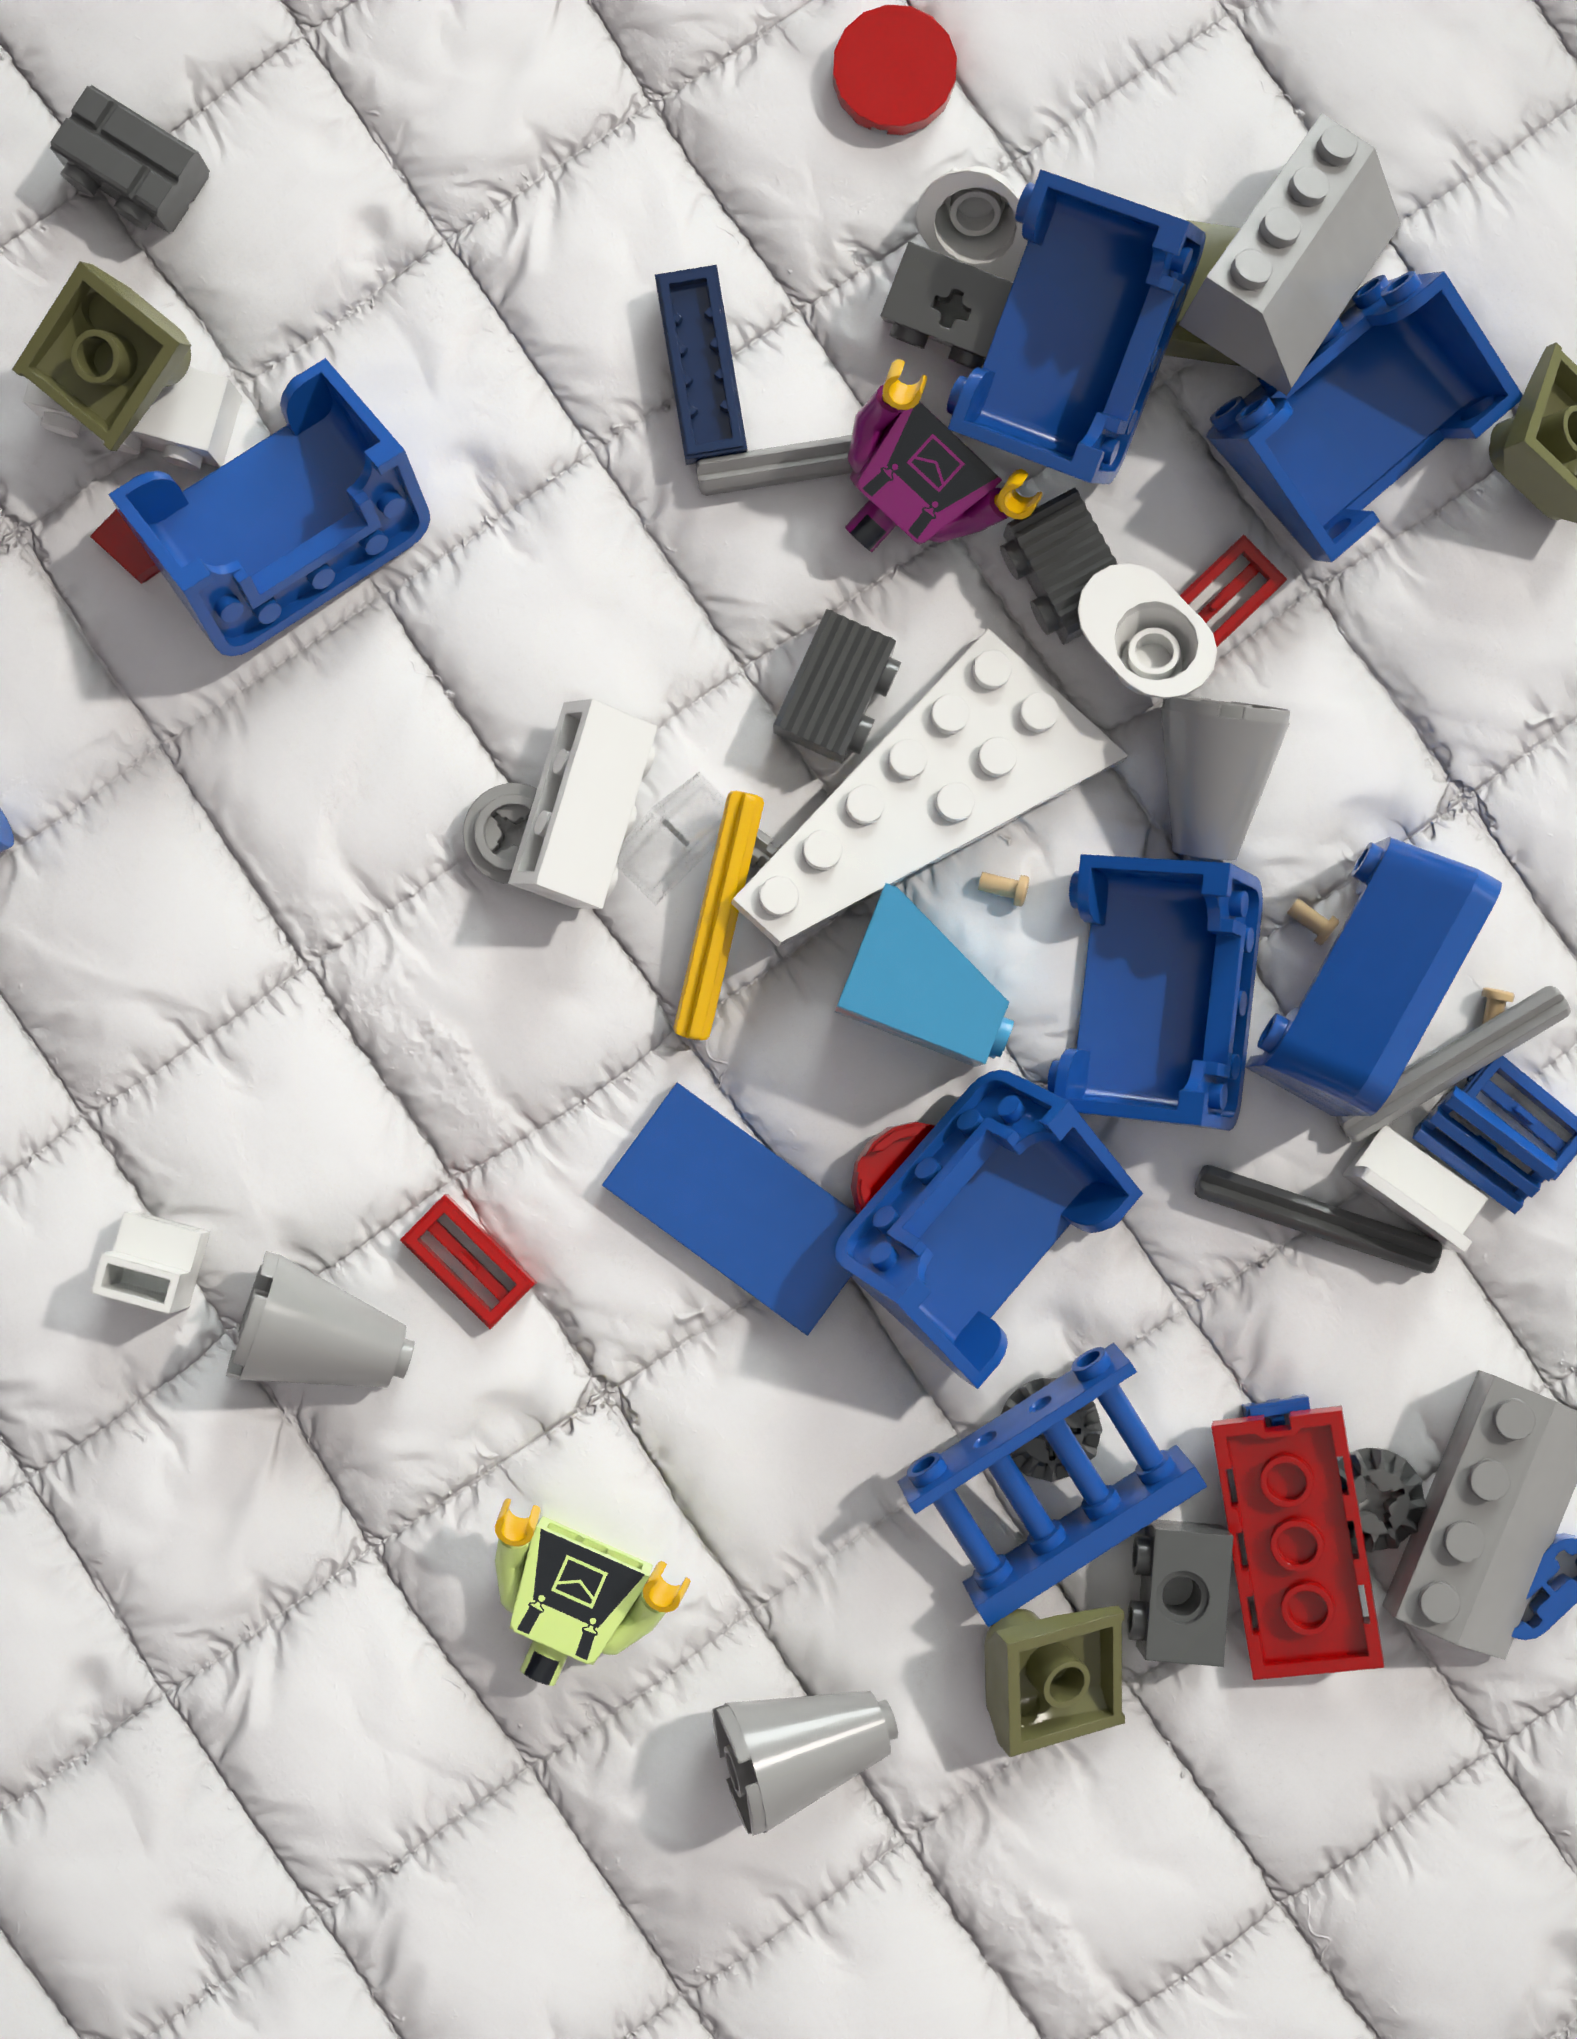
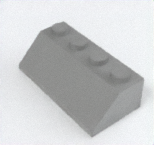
[1179,113,1401,396]
[1382,1370,1577,1660]

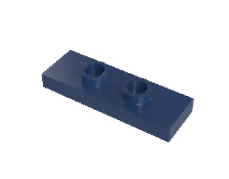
[655,265,748,465]

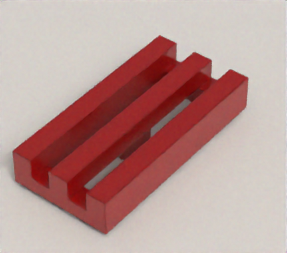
[1180,534,1287,647]
[400,1194,537,1329]

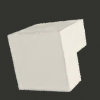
[90,1211,211,1314]

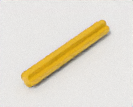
[673,790,764,1040]

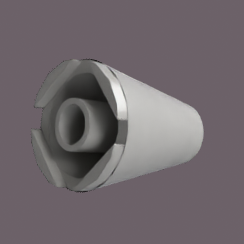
[1161,696,1290,862]
[226,1251,415,1388]
[712,1691,898,1836]

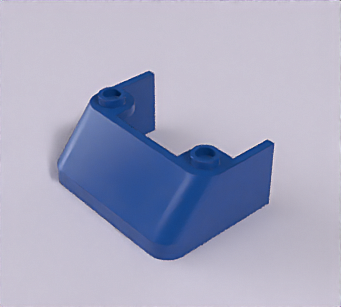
[1245,837,1502,1116]

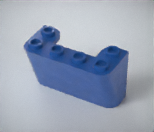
[1206,271,1523,562]

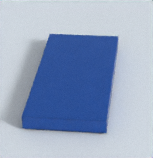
[602,1082,858,1336]

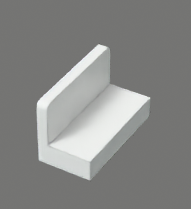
[1342,1126,1489,1253]

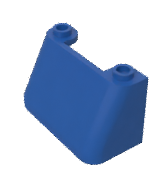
[947,169,1206,484]
[108,358,430,657]
[1047,854,1263,1131]
[835,1070,1143,1389]

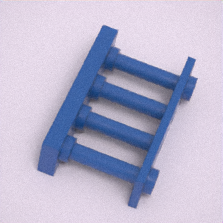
[897,1343,1207,1627]

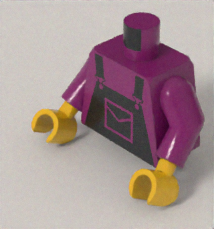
[845,359,1043,553]

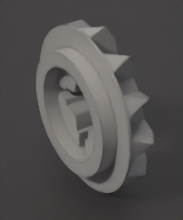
[463,783,537,884]

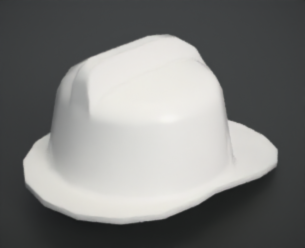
[916,166,1028,282]
[1077,563,1217,699]

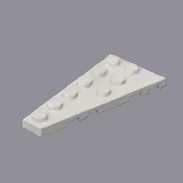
[731,628,1128,947]

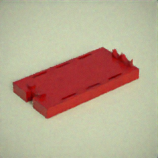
[1211,1405,1384,1680]

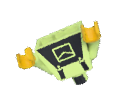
[495,1498,691,1686]

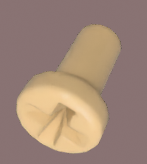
[978,872,1030,907]
[1287,898,1339,945]
[1481,987,1515,1024]

